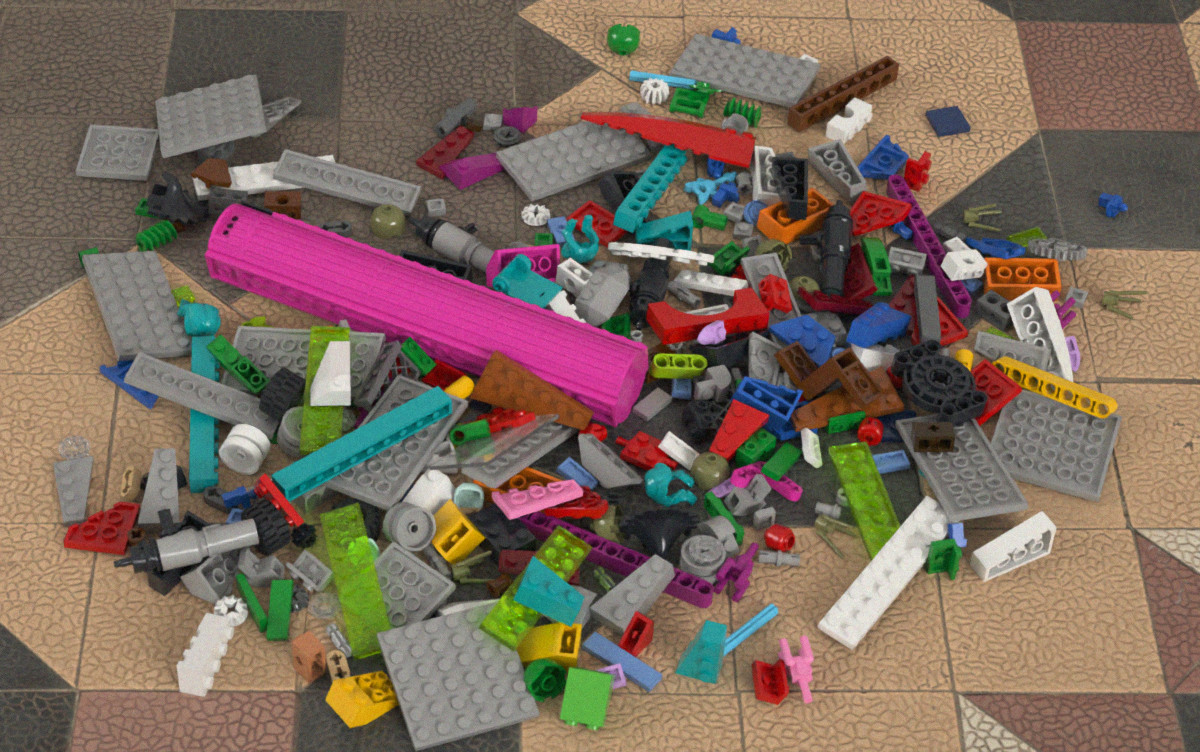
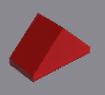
[618,611,654,657]

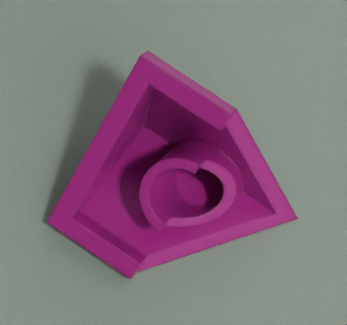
[503,106,538,134]

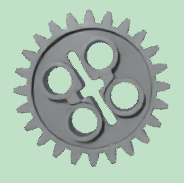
[1027,238,1087,261]

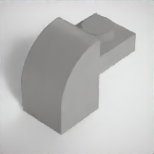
[693,365,731,403]
[724,474,771,516]
[698,515,741,559]
[237,548,285,588]

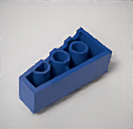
[846,302,912,348]

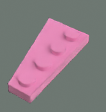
[492,479,583,520]

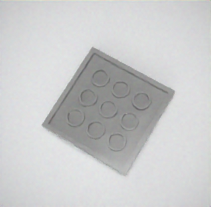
[76,124,159,181]
[338,541,456,633]

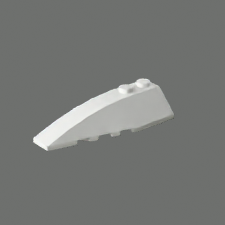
[1007,287,1073,390]

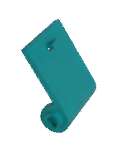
[492,254,562,309]

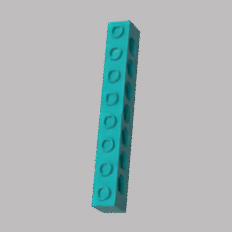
[613,143,687,233]

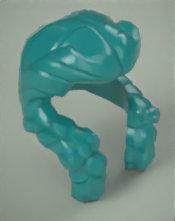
[561,215,599,264]
[177,299,221,337]
[644,463,697,507]

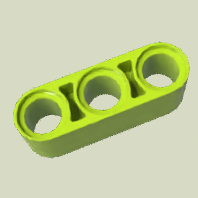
[649,353,707,379]

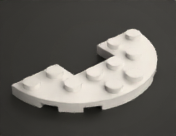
[608,242,714,266]

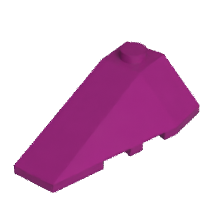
[439,153,505,190]

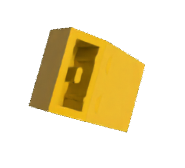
[431,499,485,564]
[516,622,582,672]
[325,671,399,728]

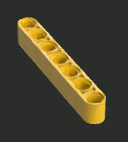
[992,356,1117,419]

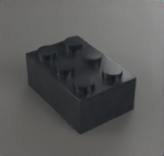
[468,503,536,568]

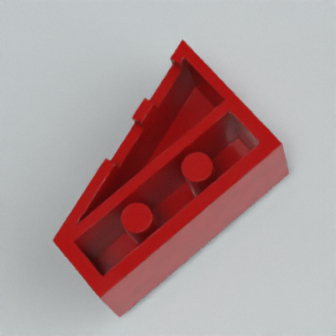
[709,399,770,462]

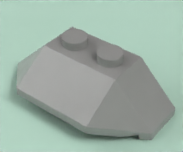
[575,265,630,327]
[578,434,644,489]

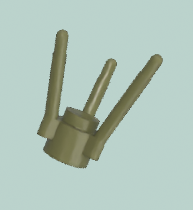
[963,203,1002,232]
[1102,290,1147,319]
[814,514,856,559]
[451,551,495,584]

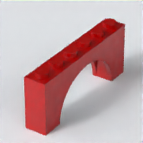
[646,288,770,345]

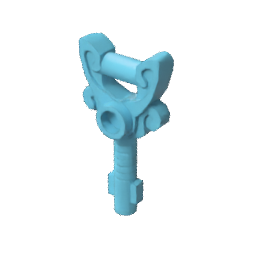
[684,171,737,205]

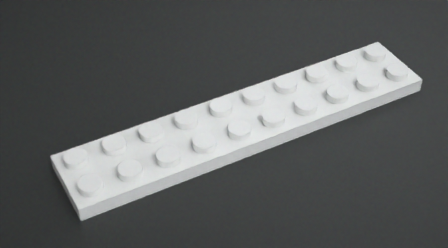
[818,496,959,650]

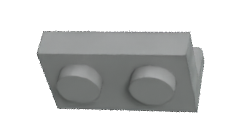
[888,247,927,276]
[285,549,336,594]

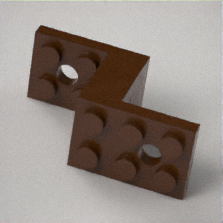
[774,341,885,409]

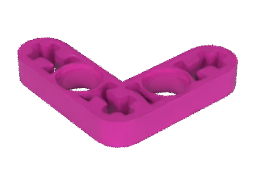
[730,461,803,501]

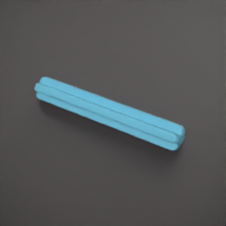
[629,71,696,90]
[723,604,778,656]

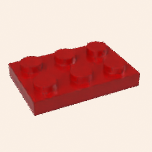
[566,200,629,248]

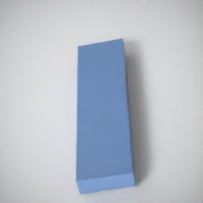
[582,632,662,692]

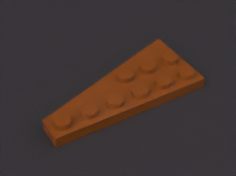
[470,350,595,430]
[789,366,904,432]

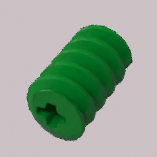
[723,97,762,128]
[136,219,177,252]

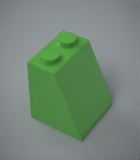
[560,666,616,730]

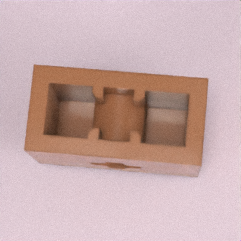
[292,631,326,683]

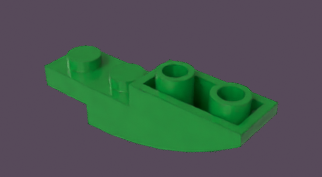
[860,237,892,296]
[206,334,270,395]

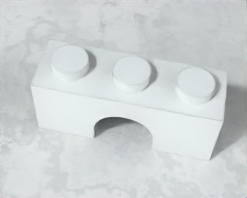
[826,98,872,144]

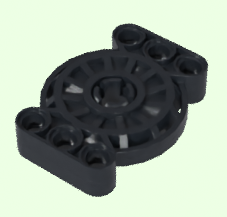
[890,340,988,427]

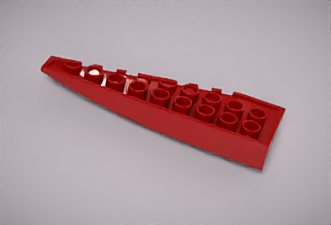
[581,112,756,168]

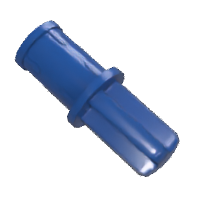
[889,221,913,240]

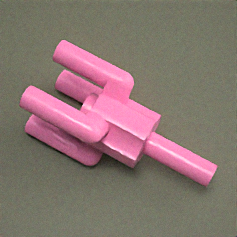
[778,635,814,704]

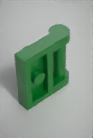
[669,87,710,118]

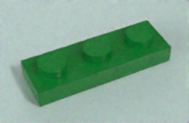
[704,491,744,546]

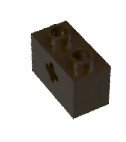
[911,422,955,452]

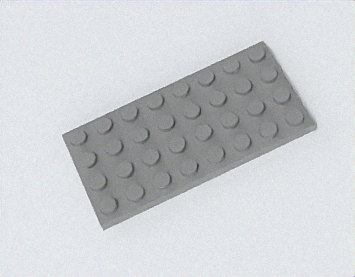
[670,34,820,108]
[496,111,652,202]
[82,251,192,361]
[221,326,386,401]
[321,375,468,511]
[895,414,1028,522]

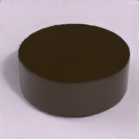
[465,119,483,132]

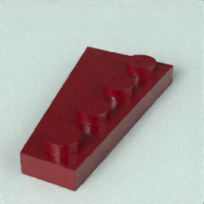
[416,125,474,180]
[843,243,878,300]
[889,274,917,336]
[797,286,874,315]
[499,550,580,586]

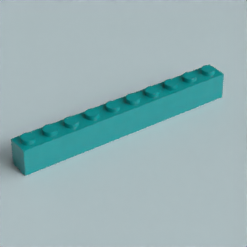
[189,336,220,493]
[271,386,452,502]

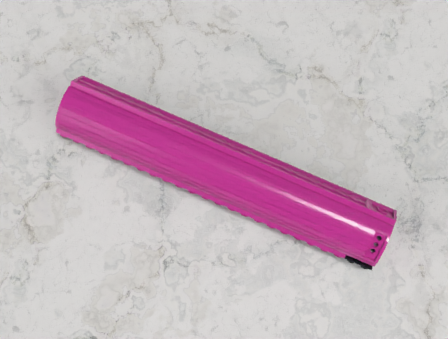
[204,200,649,427]

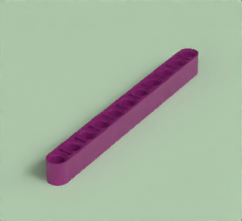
[886,175,972,318]
[519,511,714,608]

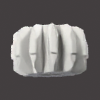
[640,78,669,105]

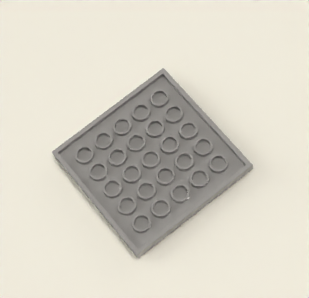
[155,74,267,158]
[991,389,1122,502]
[377,601,540,752]

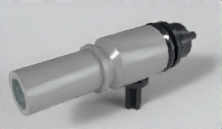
[409,215,494,273]
[113,509,259,574]

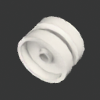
[219,424,271,475]

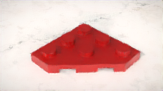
[850,191,912,236]
[911,297,969,346]
[970,359,1022,426]
[455,407,536,438]
[253,473,305,528]
[545,486,609,519]
[63,501,141,555]

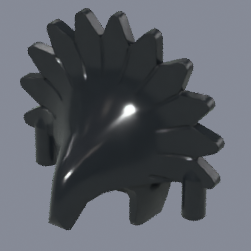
[146,171,211,225]
[619,506,700,560]

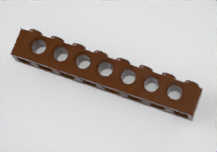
[787,56,899,133]

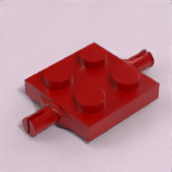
[615,431,678,471]

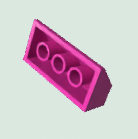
[486,244,560,287]

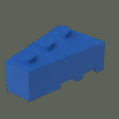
[730,376,803,429]

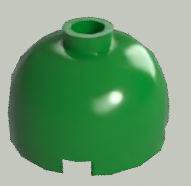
[607,24,640,56]
[523,658,567,702]

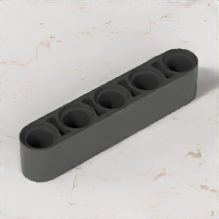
[914,275,941,343]

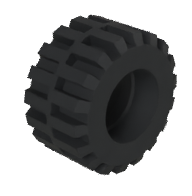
[259,368,306,422]
[328,497,380,551]
[241,499,291,556]

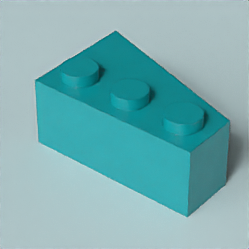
[635,211,693,251]
[513,556,585,627]
[675,620,727,684]

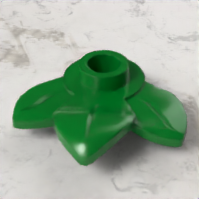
[689,81,722,94]

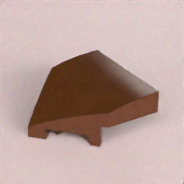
[190,158,232,189]

